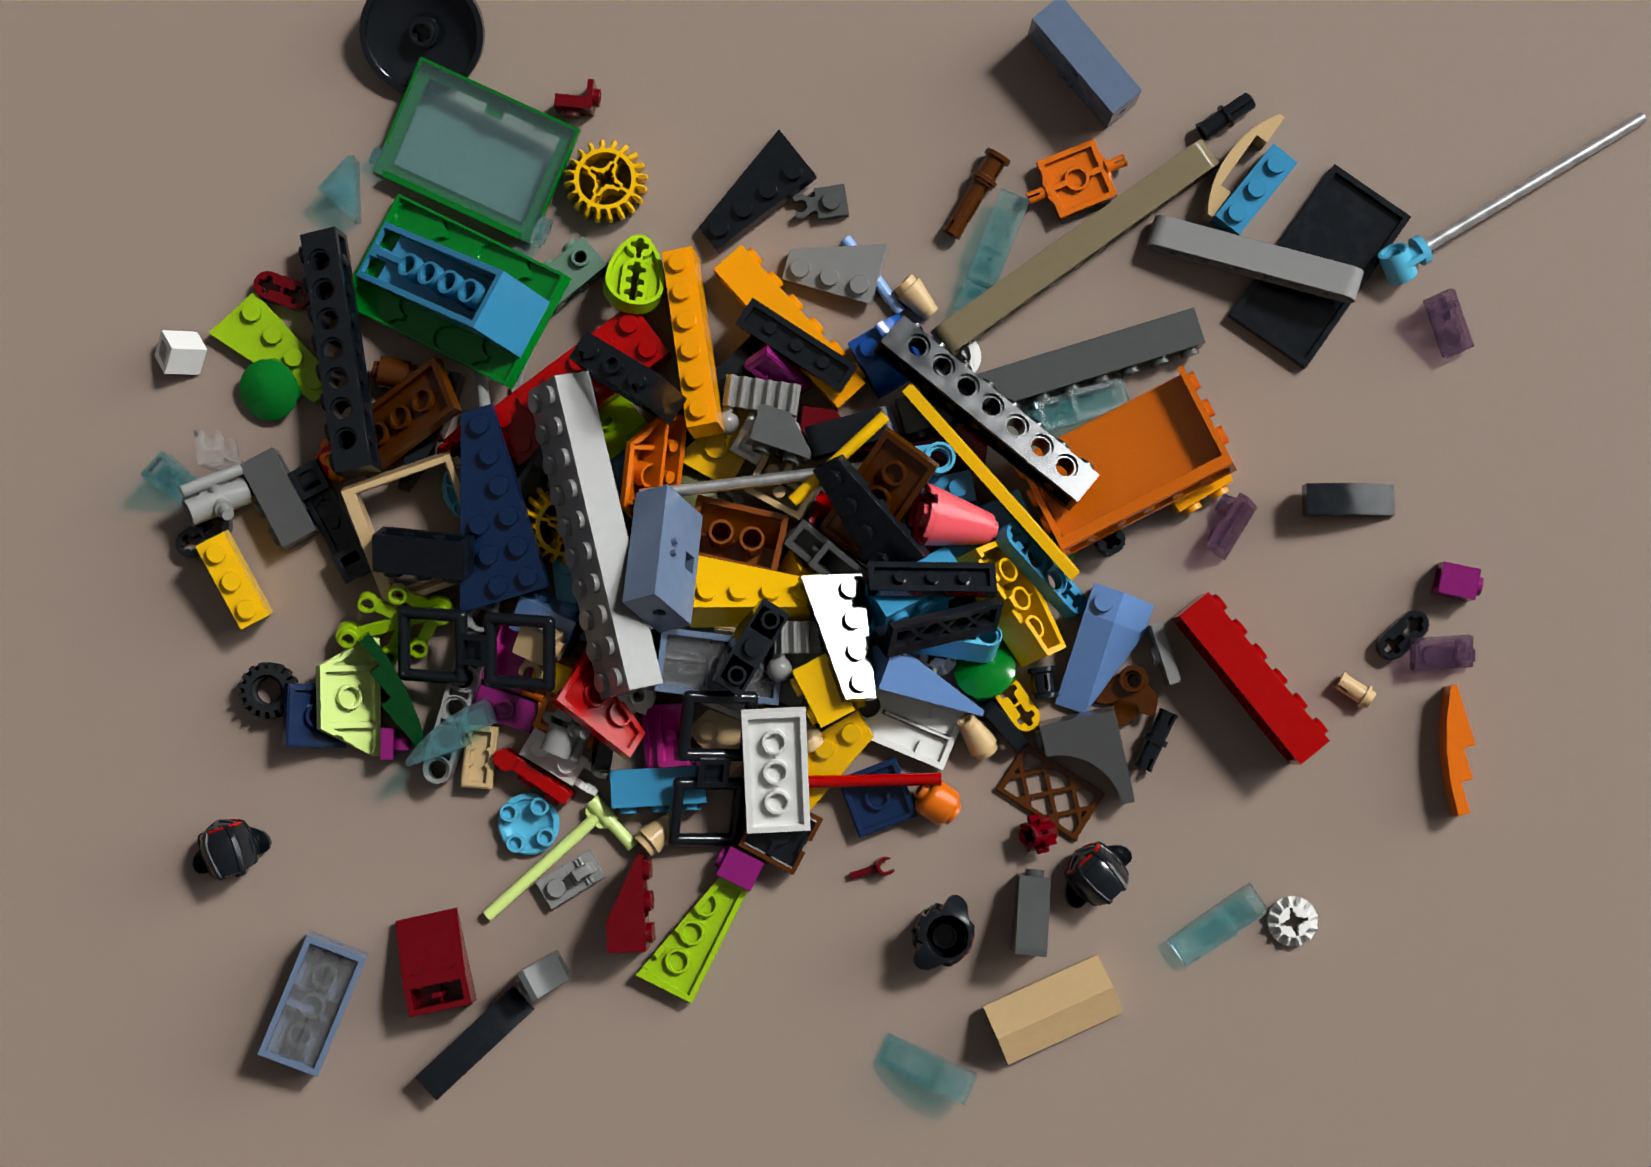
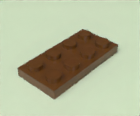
[350,357,462,478]
[818,427,940,566]

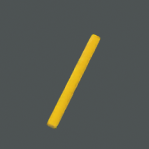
[788,411,889,506]

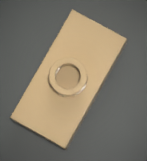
[461,724,500,790]

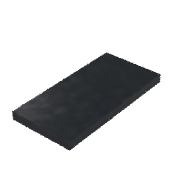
[1228,164,1411,369]

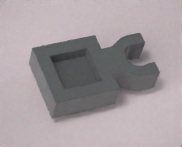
[793,184,849,221]

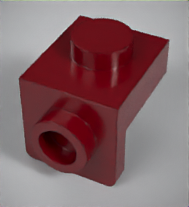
[554,79,601,119]

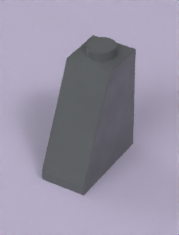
[1010,868,1051,957]

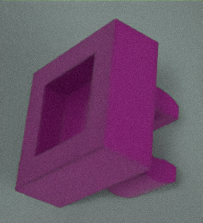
[380,728,410,760]

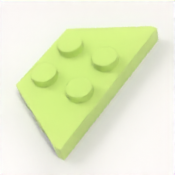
[316,636,381,756]

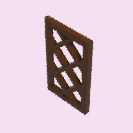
[995,745,1105,842]

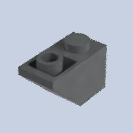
[745,403,811,466]
[516,949,572,1002]

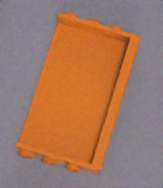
[1014,365,1237,556]

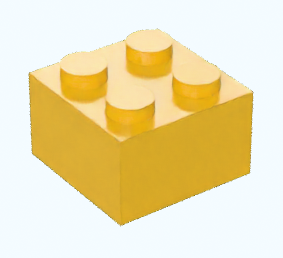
[789,653,855,728]

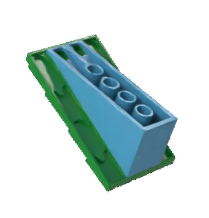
[353,194,571,389]

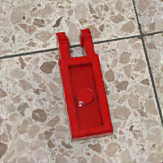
[492,747,576,805]

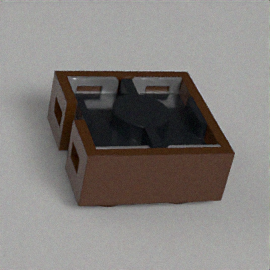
[738,812,823,875]

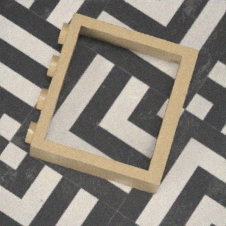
[341,449,460,606]

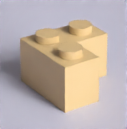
[744,453,815,523]

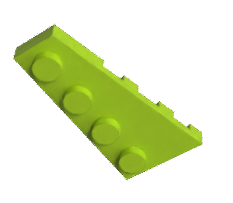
[208,291,323,404]
[636,877,748,1003]

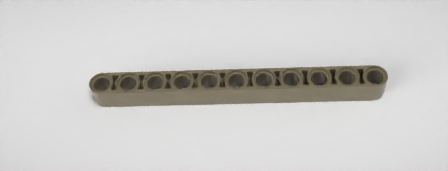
[930,139,1220,356]

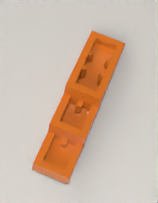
[1439,684,1476,816]

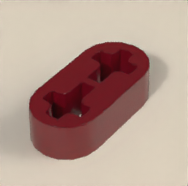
[253,271,310,312]

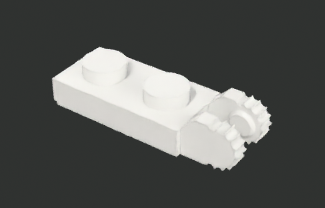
[519,727,609,797]

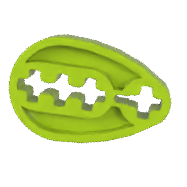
[603,234,665,314]

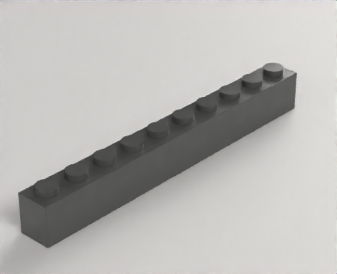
[895,307,1205,441]

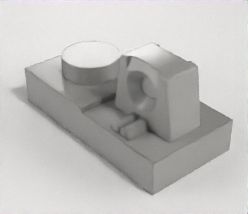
[535,849,606,909]

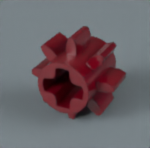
[1019,814,1057,854]

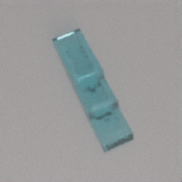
[954,188,1030,311]

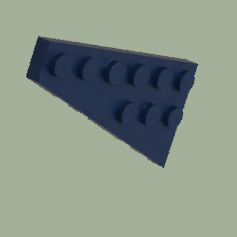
[460,403,551,611]

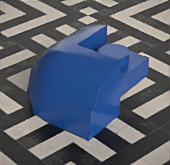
[848,314,920,399]

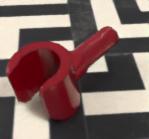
[850,857,895,880]

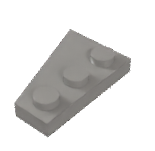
[782,244,889,305]

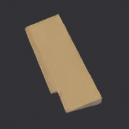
[983,954,1122,1065]

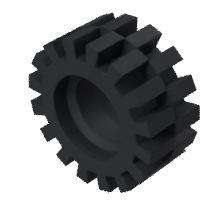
[238,662,298,719]

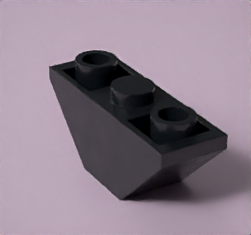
[712,598,790,697]

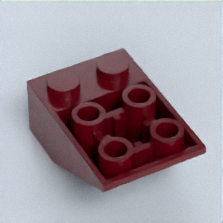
[606,852,656,954]
[395,907,477,1018]

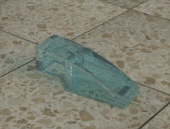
[1026,377,1130,433]
[405,699,498,767]
[1168,882,1268,966]
[876,1033,977,1105]

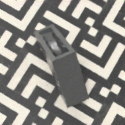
[1035,705,1135,805]

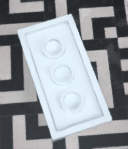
[741,706,811,834]

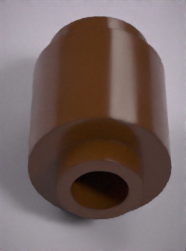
[371,356,419,389]

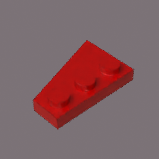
[551,652,646,760]

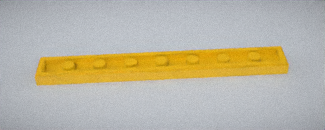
[902,384,1080,580]

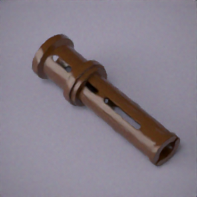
[942,148,1010,240]

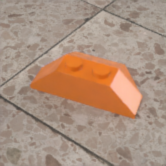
[620,414,687,520]

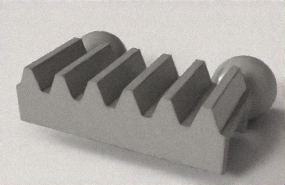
[721,374,801,435]
[767,620,826,682]

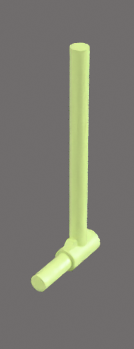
[483,795,638,921]

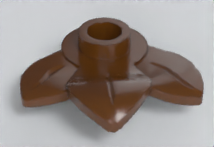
[1095,665,1158,726]

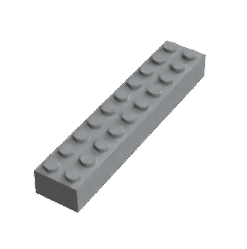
[528,371,663,700]

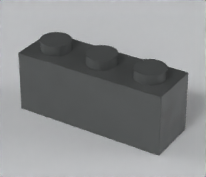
[240,447,320,550]

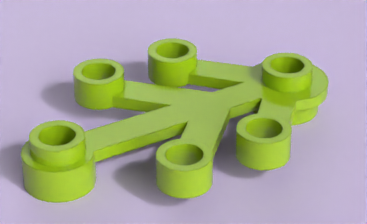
[336,583,454,665]

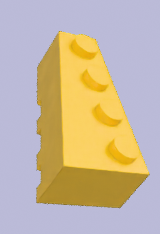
[956,541,1066,667]
[690,556,815,628]

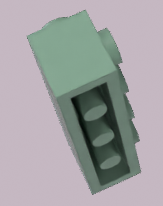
[542,237,608,321]

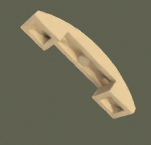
[1203,114,1285,223]

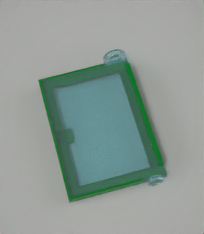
[369,56,582,248]

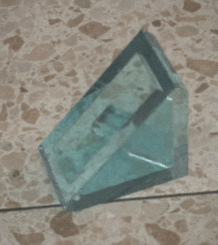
[318,155,361,224]
[140,451,198,507]

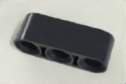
[803,405,899,459]

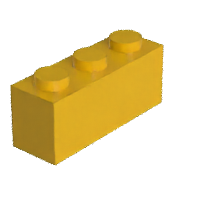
[195,530,273,630]

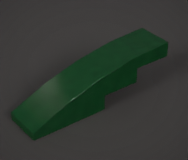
[358,631,427,753]

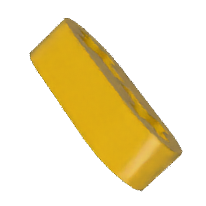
[995,680,1040,731]

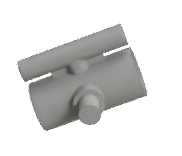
[179,463,253,526]
[540,707,590,763]

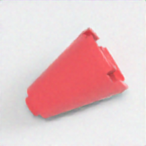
[907,483,999,546]

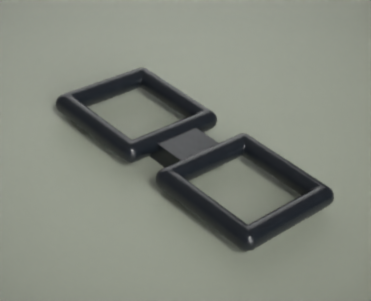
[397,606,556,692]
[666,690,758,846]

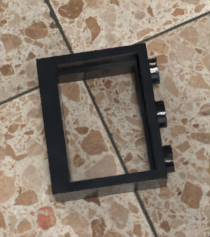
[569,331,687,425]

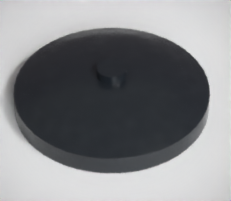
[359,0,485,96]

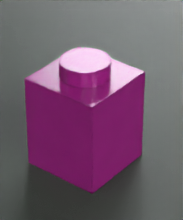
[1431,561,1484,602]
[714,845,765,891]

